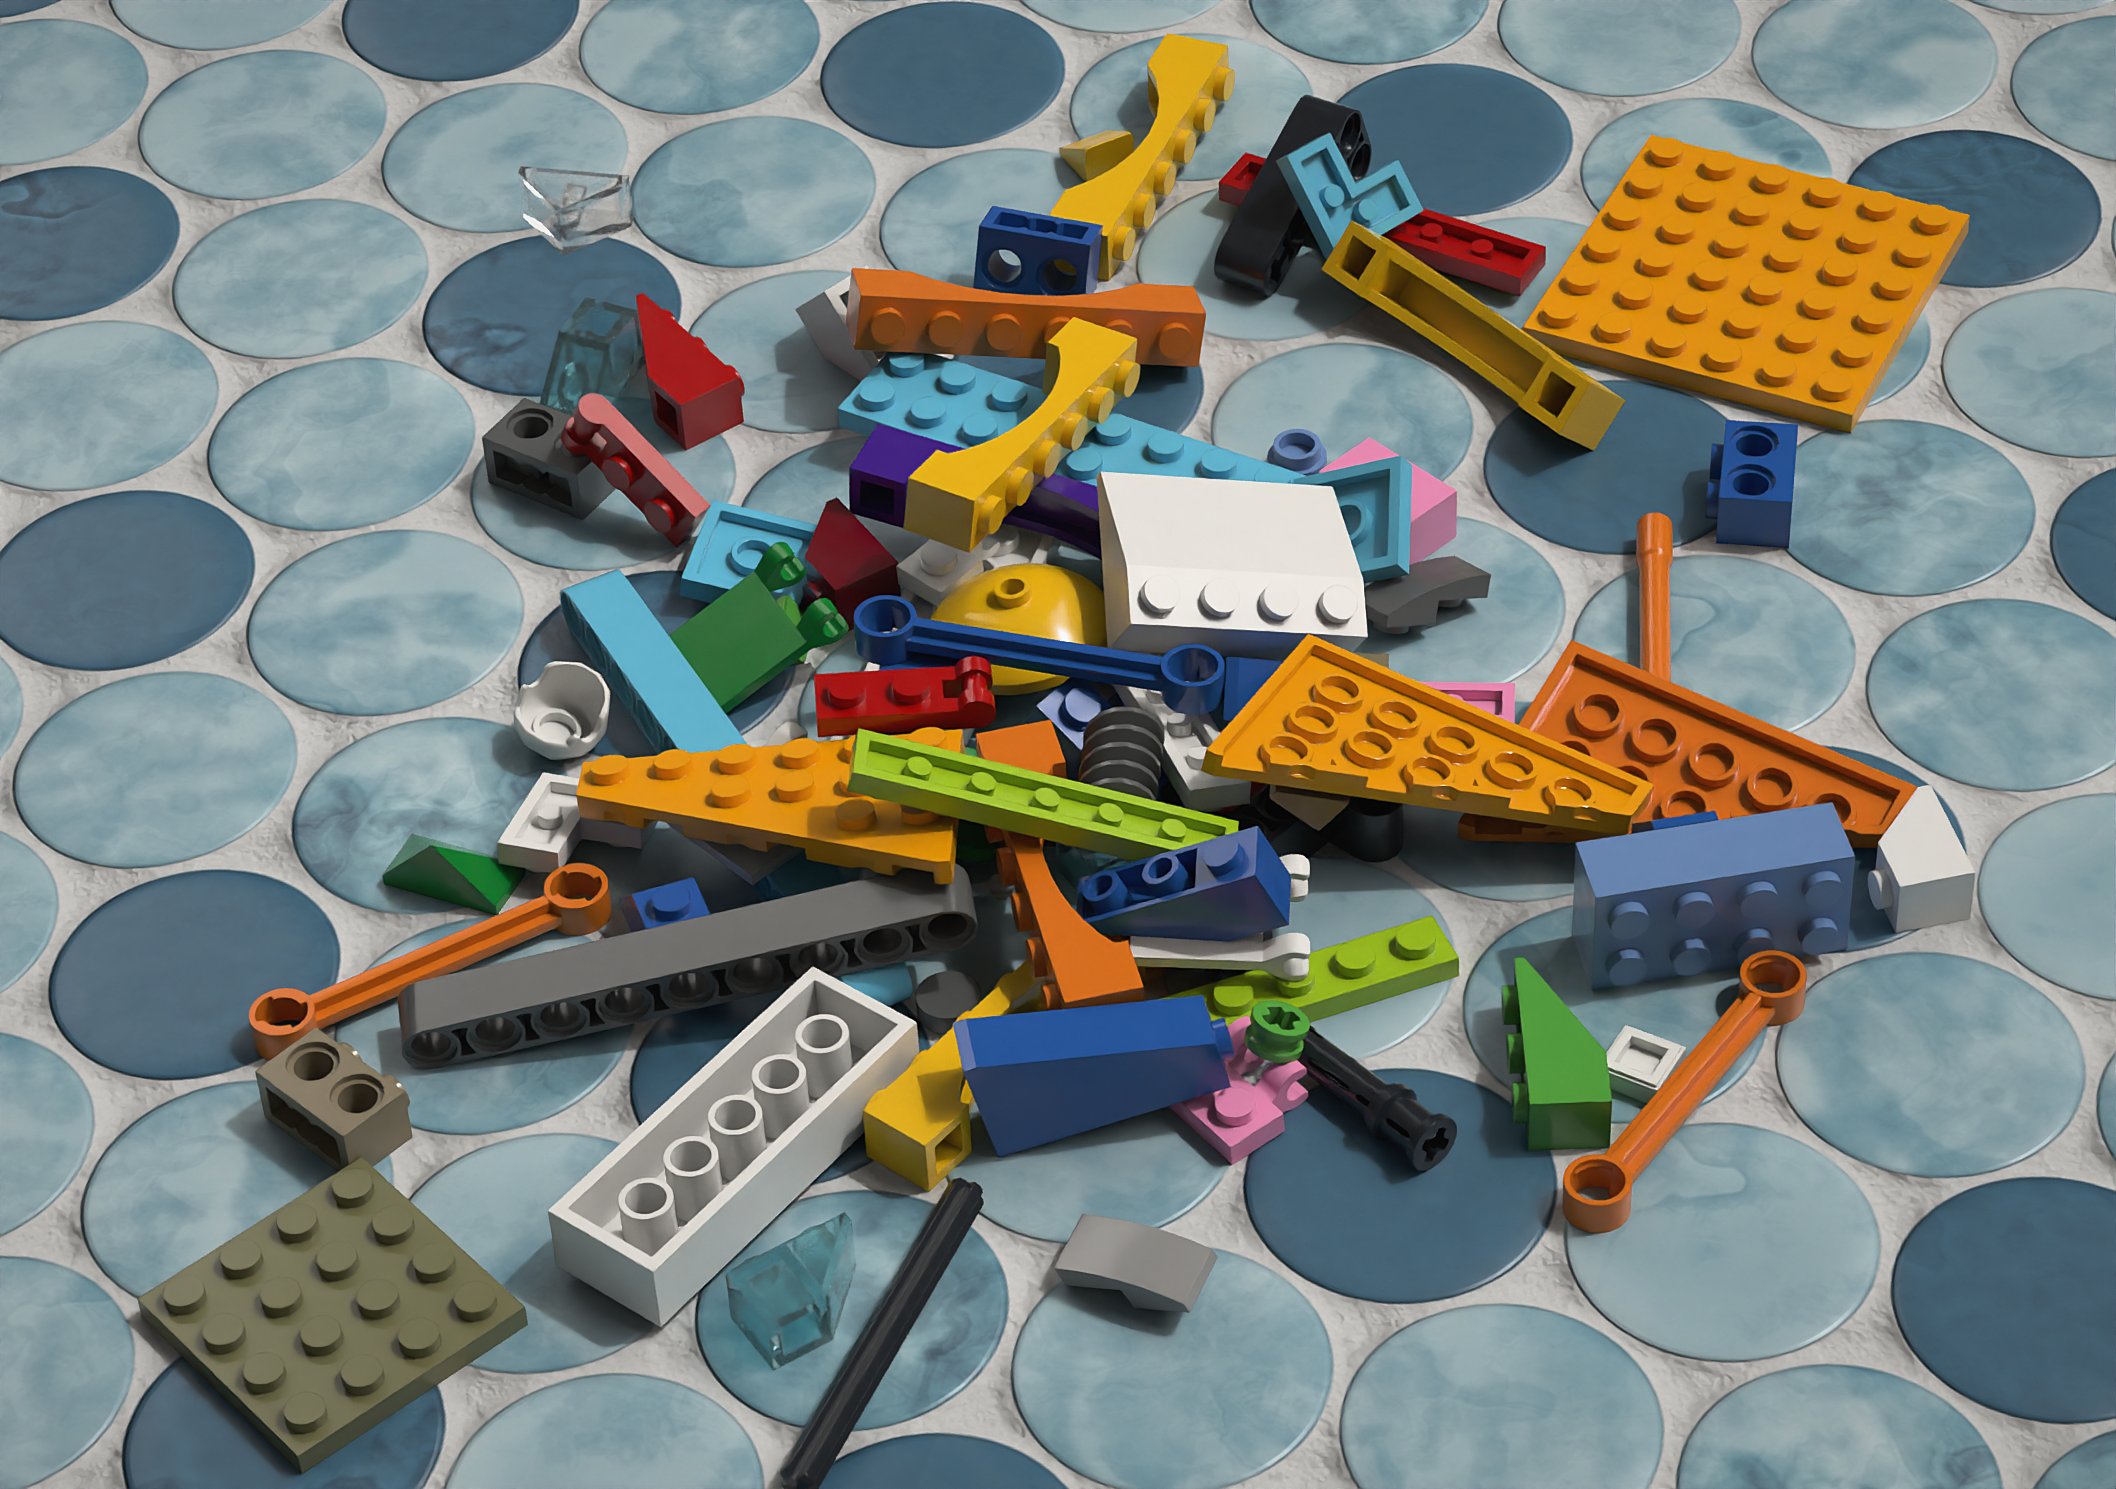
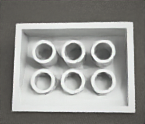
[1097,472,1368,660]

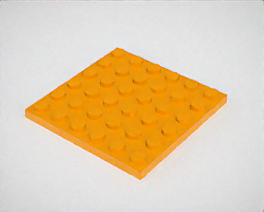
[1523,135,1970,433]

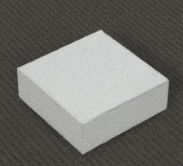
[1606,1025,1686,1103]

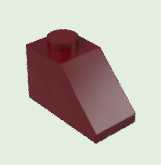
[802,497,901,632]

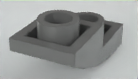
[1364,556,1491,634]

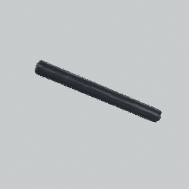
[780,1177,984,1489]

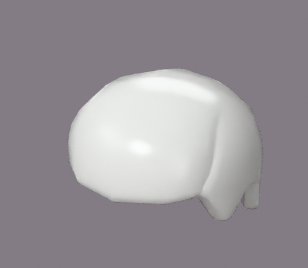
[514,661,610,760]

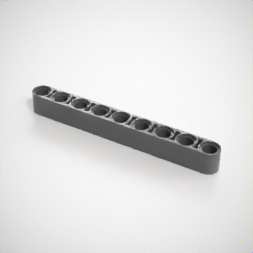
[398,864,978,1069]

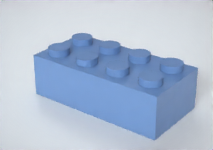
[1572,802,1855,991]

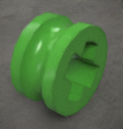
[1244,1000,1310,1063]

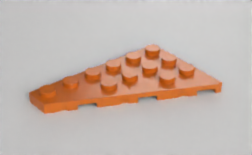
[1458,640,1918,848]

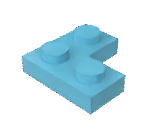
[1276,133,1424,261]

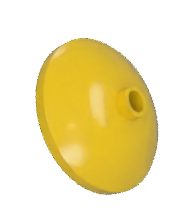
[930,563,1107,695]

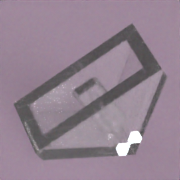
[518,166,634,256]

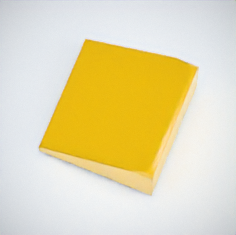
[1059,130,1134,182]

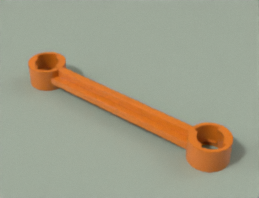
[249,863,612,1061]
[1562,950,1807,1233]

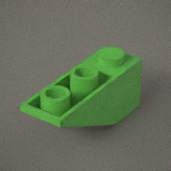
[1501,957,1612,1151]

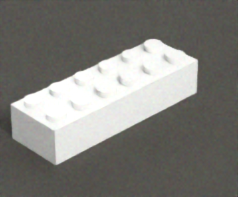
[548,966,919,1327]

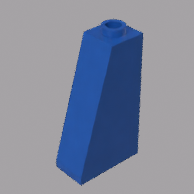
[953,995,1236,1158]

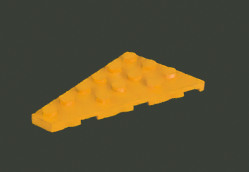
[1201,634,1654,835]
[576,727,965,885]

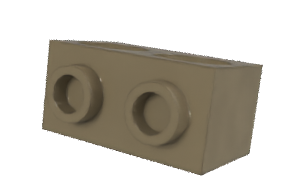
[255,1028,413,1171]

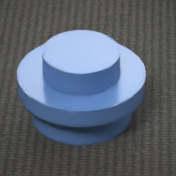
[1267,429,1327,476]

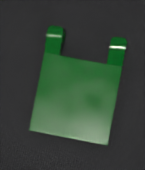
[668,542,849,714]

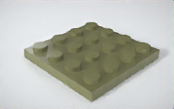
[137,1157,528,1474]

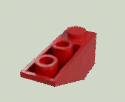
[636,293,745,450]

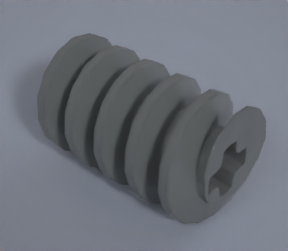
[1078,707,1165,801]

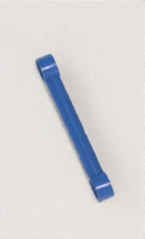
[854,595,1225,715]

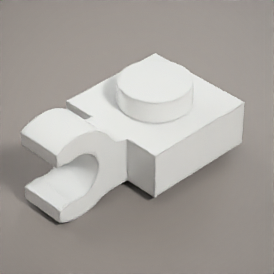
[896,535,1000,606]

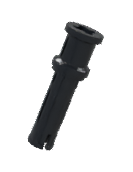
[1297,1025,1457,1171]

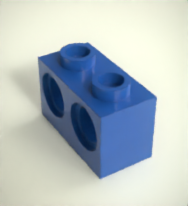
[973,206,1103,296]
[1706,420,1798,548]

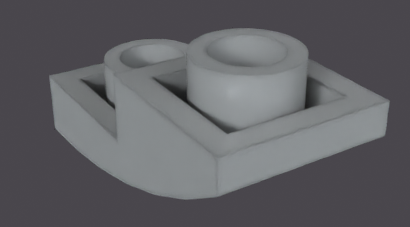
[1054,1214,1218,1313]

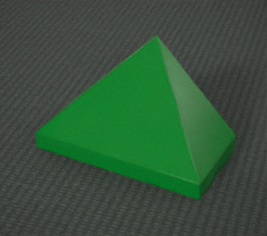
[382,834,526,915]

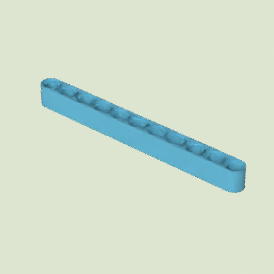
[560,569,913,1007]

